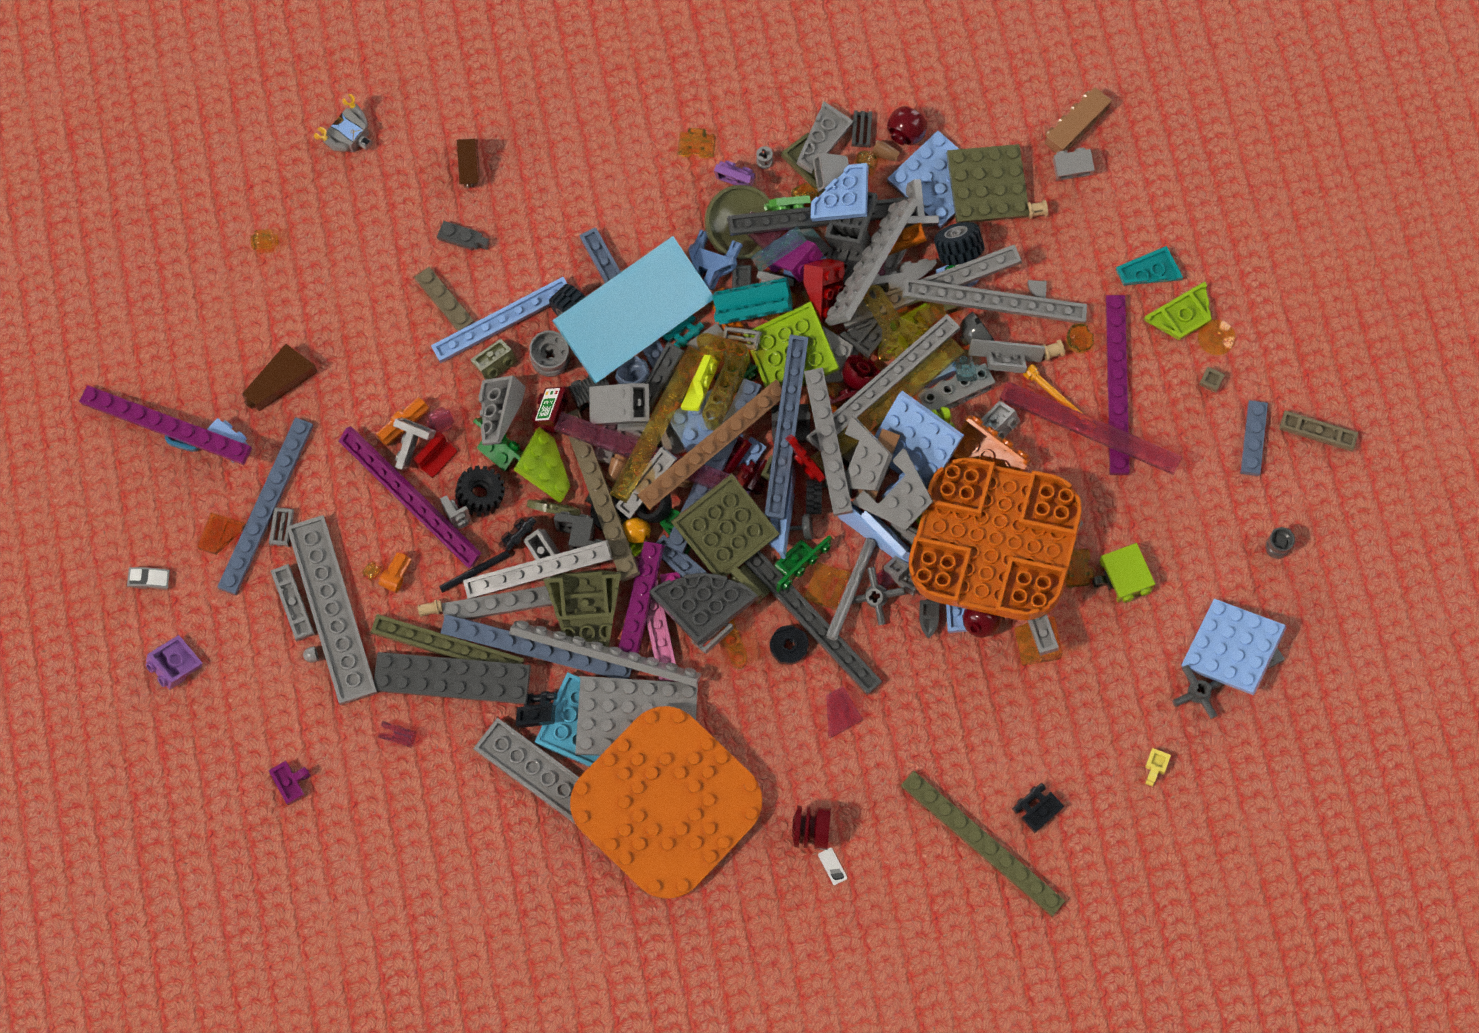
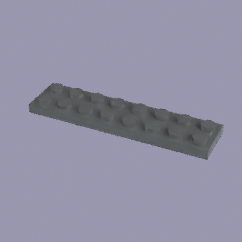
[374,652,531,705]

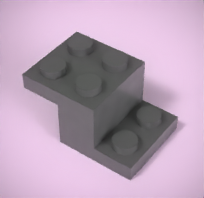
[554,511,609,562]

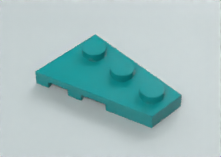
[1115,246,1183,286]

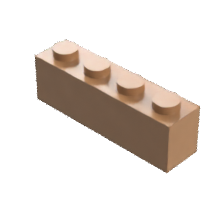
[1045,87,1112,153]

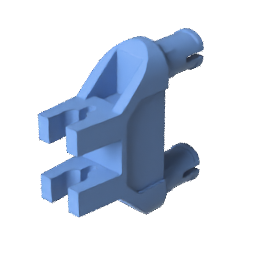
[688,230,743,291]

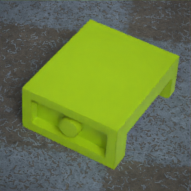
[1099,543,1155,603]

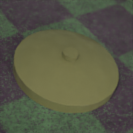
[704,185,777,260]

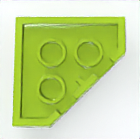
[514,427,570,503]

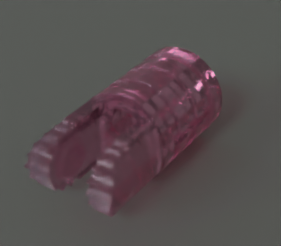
[378,721,416,748]

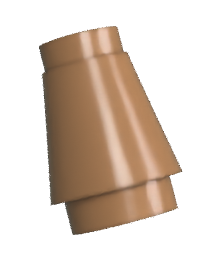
[871,140,900,162]
[606,453,629,483]

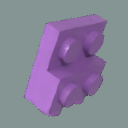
[714,160,755,186]
[146,635,203,690]

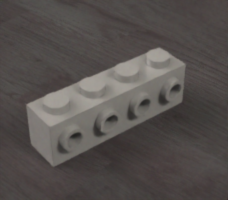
[917,363,996,413]

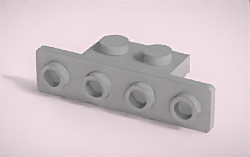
[968,339,1045,373]

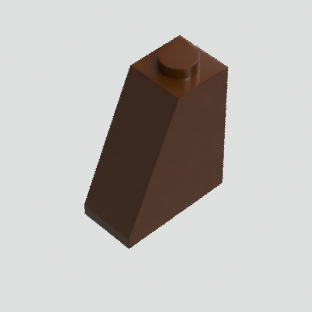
[457,139,479,188]

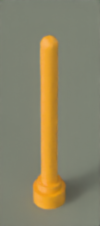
[1023,364,1096,431]

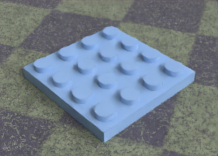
[887,131,959,229]
[875,391,964,490]
[1181,599,1286,695]

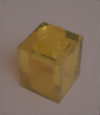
[913,302,947,332]

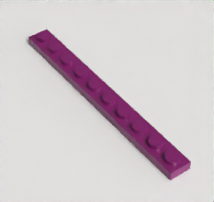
[1106,295,1129,475]
[79,385,252,465]
[339,426,482,569]

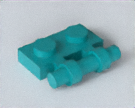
[662,315,704,348]

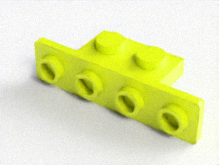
[681,355,721,411]

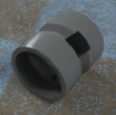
[1265,527,1295,559]

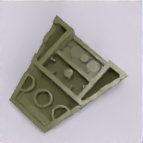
[543,570,621,647]

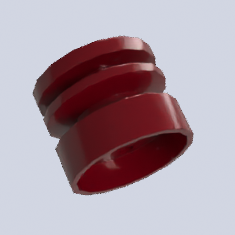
[792,805,831,850]

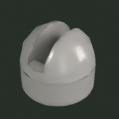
[303,646,319,663]

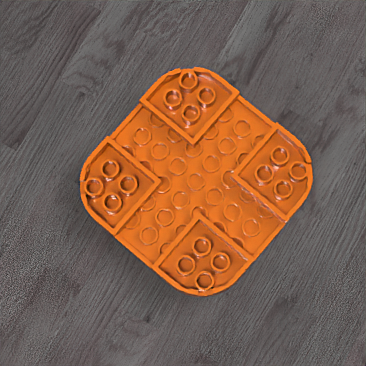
[909,458,1081,620]
[570,706,762,899]

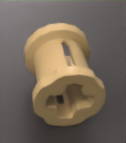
[1027,200,1048,219]
[1042,340,1065,361]

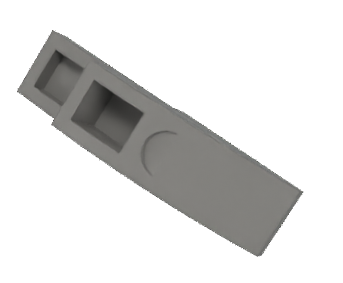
[867,258,937,293]

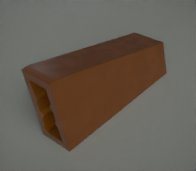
[242,344,317,411]

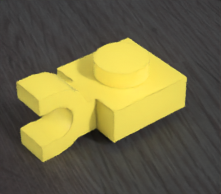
[1145,748,1171,787]

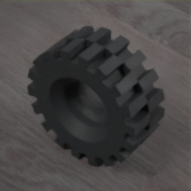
[455,465,505,517]

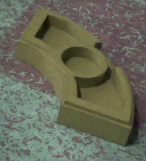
[527,499,581,516]

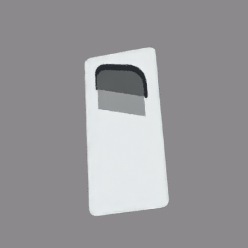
[818,848,847,885]

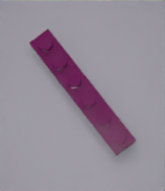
[618,541,664,654]

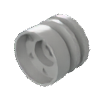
[529,330,570,377]

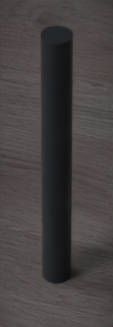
[439,550,510,593]

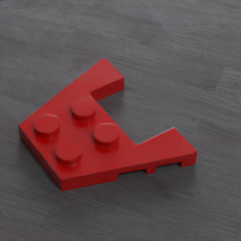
[775,429,826,482]

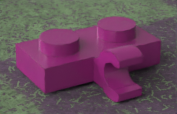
[269,761,311,805]

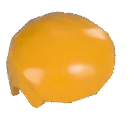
[623,518,651,543]

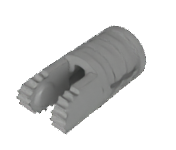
[890,523,918,545]

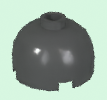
[959,311,995,346]

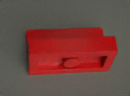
[414,432,457,478]

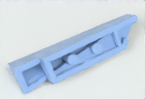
[838,501,911,564]

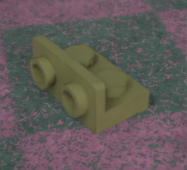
[470,338,517,380]

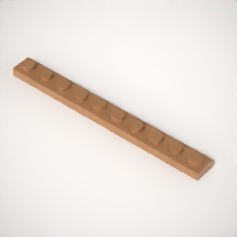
[637,380,782,510]

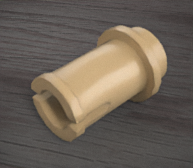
[418,600,443,617]

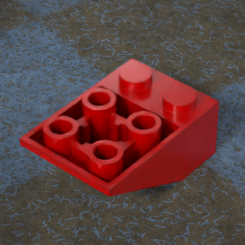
[803,258,845,323]

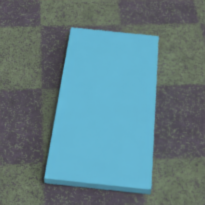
[552,236,713,383]

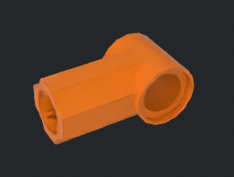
[378,552,412,593]

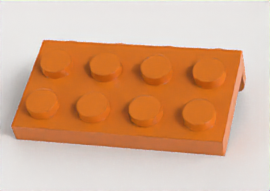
[953,415,1031,472]

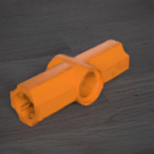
[376,397,430,447]

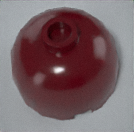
[842,354,881,391]
[962,609,1003,638]

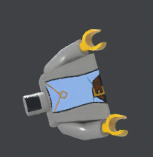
[314,94,372,152]

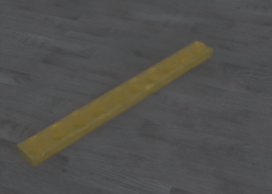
[811,338,964,473]
[609,346,705,503]

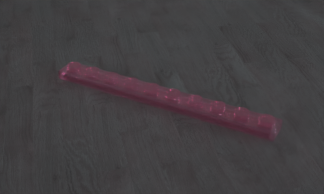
[1000,382,1182,475]
[554,412,738,489]

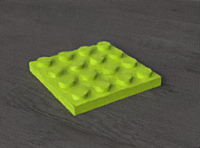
[744,302,840,388]

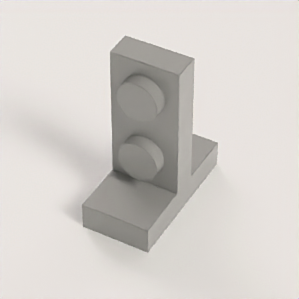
[904,179,939,228]
[393,417,436,470]

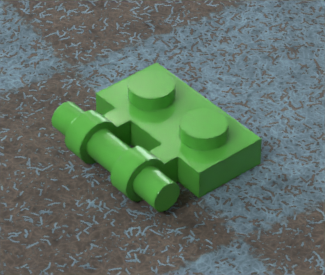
[764,195,811,211]

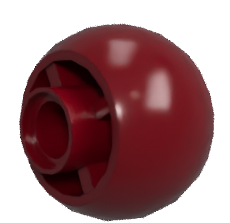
[887,106,927,146]

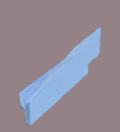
[769,464,796,559]

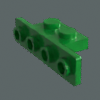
[473,417,524,472]
[775,535,832,593]

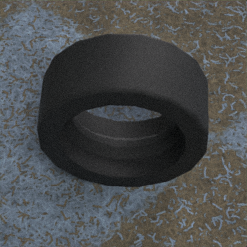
[636,494,672,523]

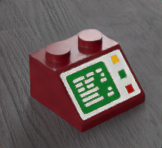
[531,387,568,435]

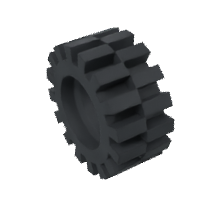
[806,480,822,514]

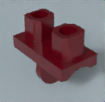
[740,459,767,495]

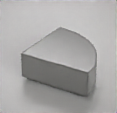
[1027,280,1047,298]

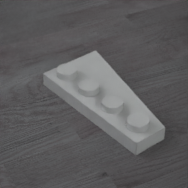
[796,101,853,174]

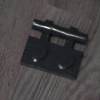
[498,517,536,551]
[516,691,557,728]
[1012,783,1064,834]

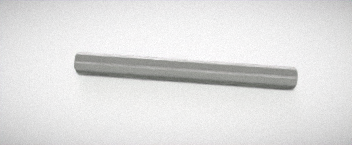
[826,538,876,641]

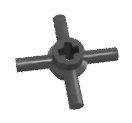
[852,567,906,625]
[1172,665,1225,719]

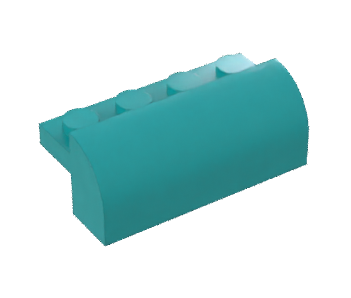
[712,277,793,325]

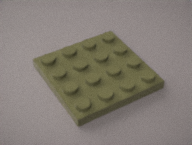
[946,144,1029,223]
[671,473,780,577]

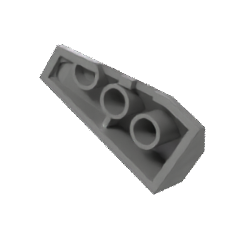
[479,376,526,446]

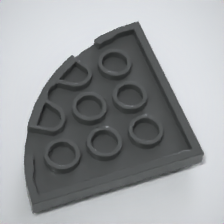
[649,573,758,646]

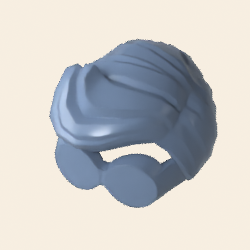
[615,356,650,384]

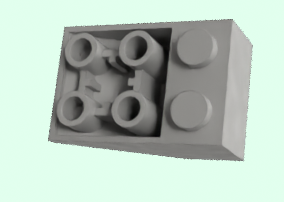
[589,383,649,425]

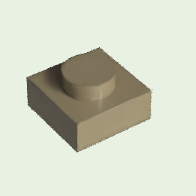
[1199,367,1225,393]

